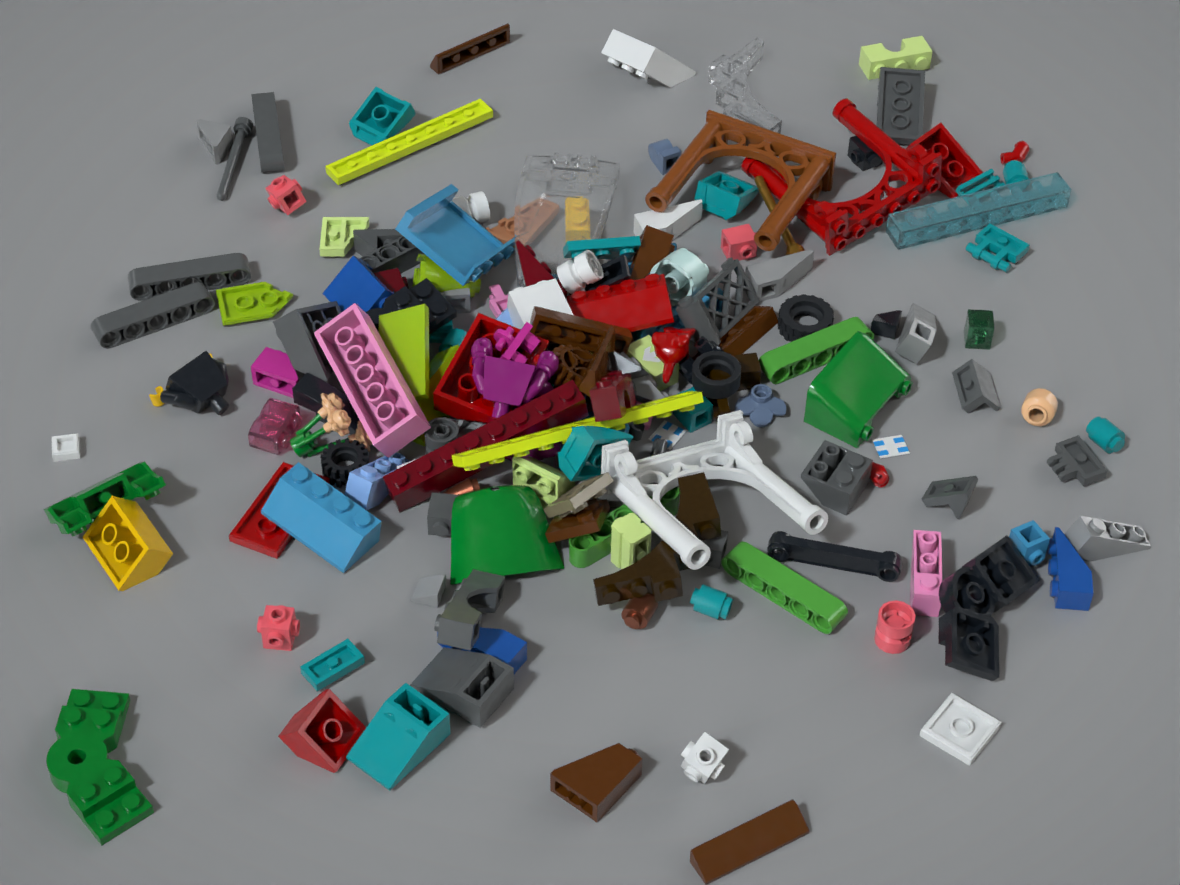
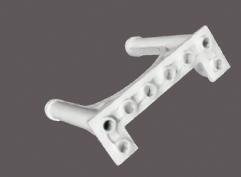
[601,410,828,570]

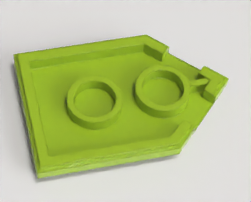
[216,282,293,326]

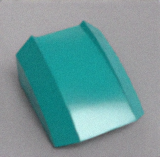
[349,87,416,145]
[694,171,759,220]
[558,426,633,481]

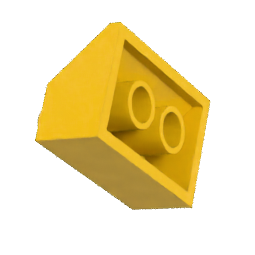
[82,496,173,591]

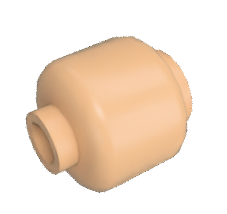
[1021,388,1058,427]

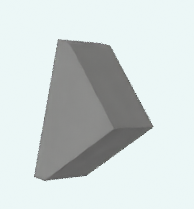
[196,119,233,165]

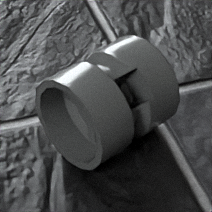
[425,417,459,454]

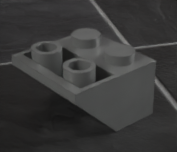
[801,440,873,516]

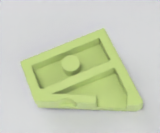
[319,217,369,257]

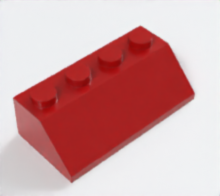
[567,274,674,332]

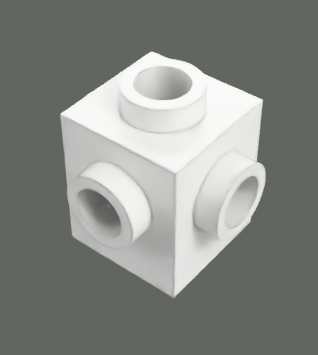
[681,732,729,784]

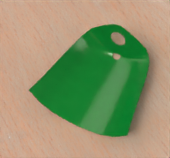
[450,485,564,585]

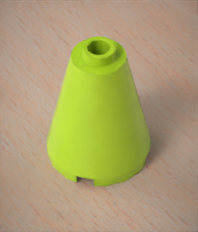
[412,254,481,298]

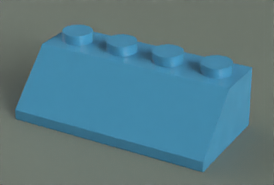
[261,462,381,573]

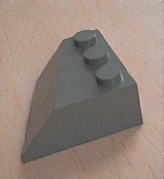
[273,301,342,381]

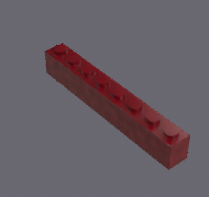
[383,380,589,512]

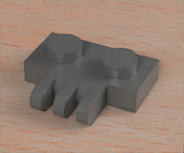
[1047,435,1107,486]

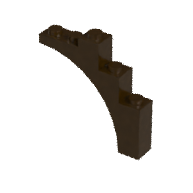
[593,472,722,606]

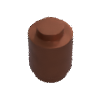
[621,594,658,629]

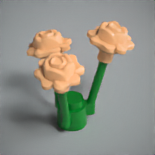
[290,393,372,457]

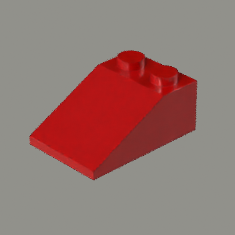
[906,122,983,200]

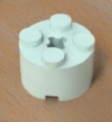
[650,248,709,306]

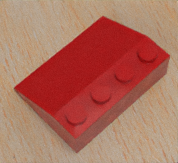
[433,313,549,423]

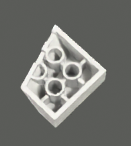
[601,29,696,88]

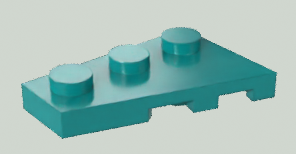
[563,236,641,260]

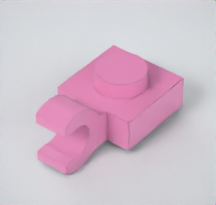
[489,284,508,318]

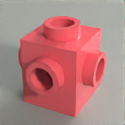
[265,175,307,215]
[257,605,300,651]

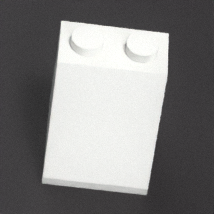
[507,278,573,351]

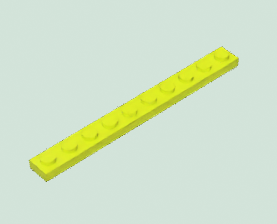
[452,391,704,471]

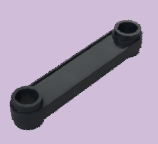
[767,531,902,582]

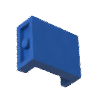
[322,255,394,312]

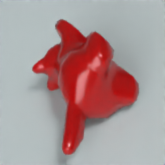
[652,327,696,384]

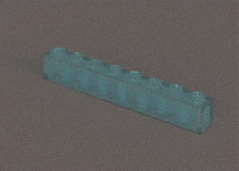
[886,172,1072,250]

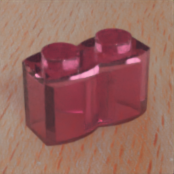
[248,398,303,455]

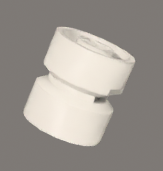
[452,191,490,223]
[557,250,604,294]

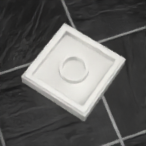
[919,693,1002,766]

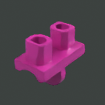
[493,322,540,363]

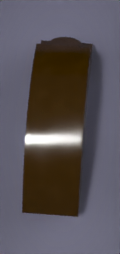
[706,353,761,422]

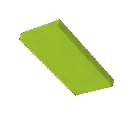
[379,304,430,401]

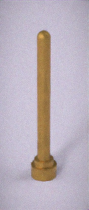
[755,176,805,255]

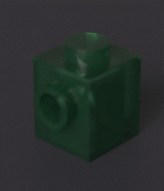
[964,309,994,350]

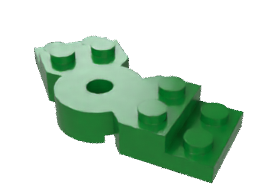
[46,689,154,846]

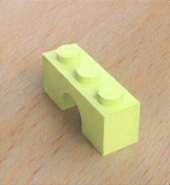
[859,36,933,80]

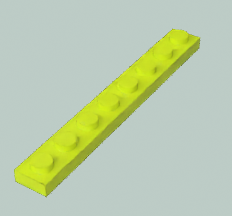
[325,99,493,185]

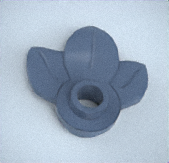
[735,384,786,428]

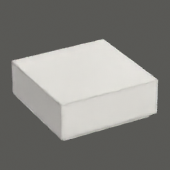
[52,433,80,462]

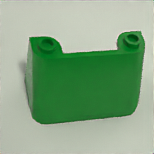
[804,331,913,448]

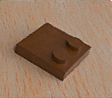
[545,499,611,543]

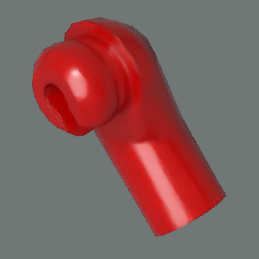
[1000,141,1029,164]
[870,462,889,487]

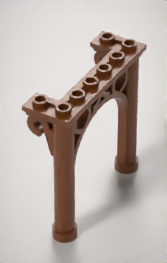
[645,110,836,251]

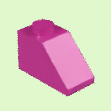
[251,347,299,398]

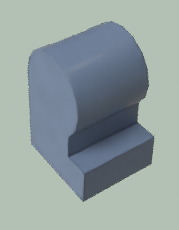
[648,139,681,175]

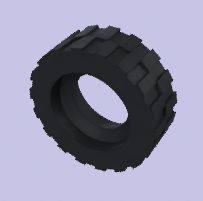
[778,294,834,342]

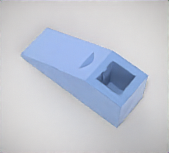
[344,452,410,510]

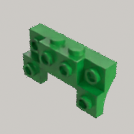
[44,461,166,536]

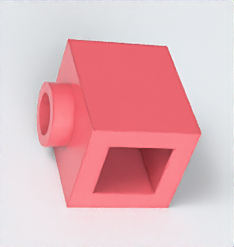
[721,224,757,261]

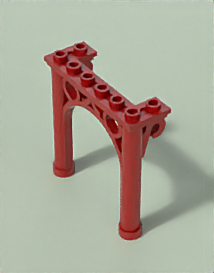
[741,98,942,256]

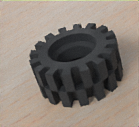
[321,439,369,488]

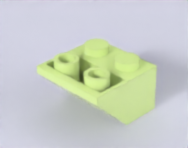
[512,456,575,509]

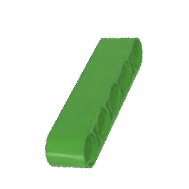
[759,317,874,384]
[569,487,679,568]
[721,541,848,634]

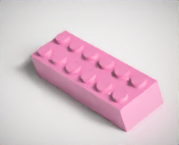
[314,303,431,458]

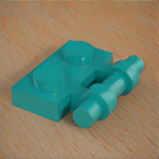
[966,223,1030,272]

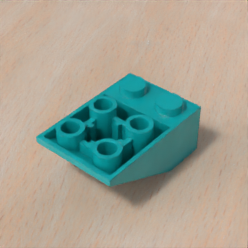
[346,683,451,791]

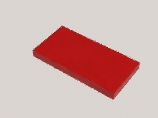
[229,462,331,559]

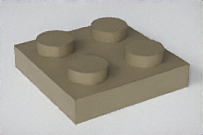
[543,472,614,518]

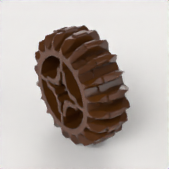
[548,344,611,405]

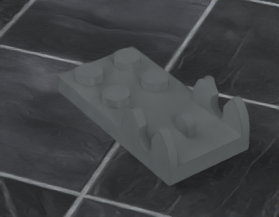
[876,67,925,145]

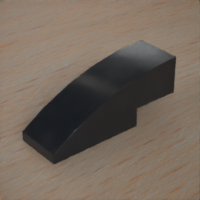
[292,373,360,435]

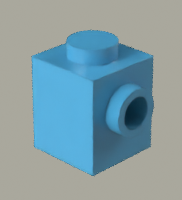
[1009,520,1050,566]

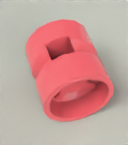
[874,600,916,654]

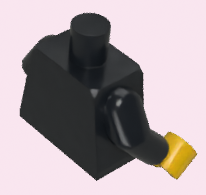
[149,351,230,415]

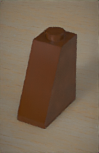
[550,743,643,822]

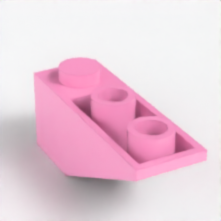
[910,530,942,617]

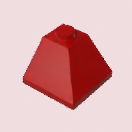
[278,688,366,773]

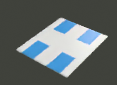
[649,420,686,450]
[872,435,910,459]

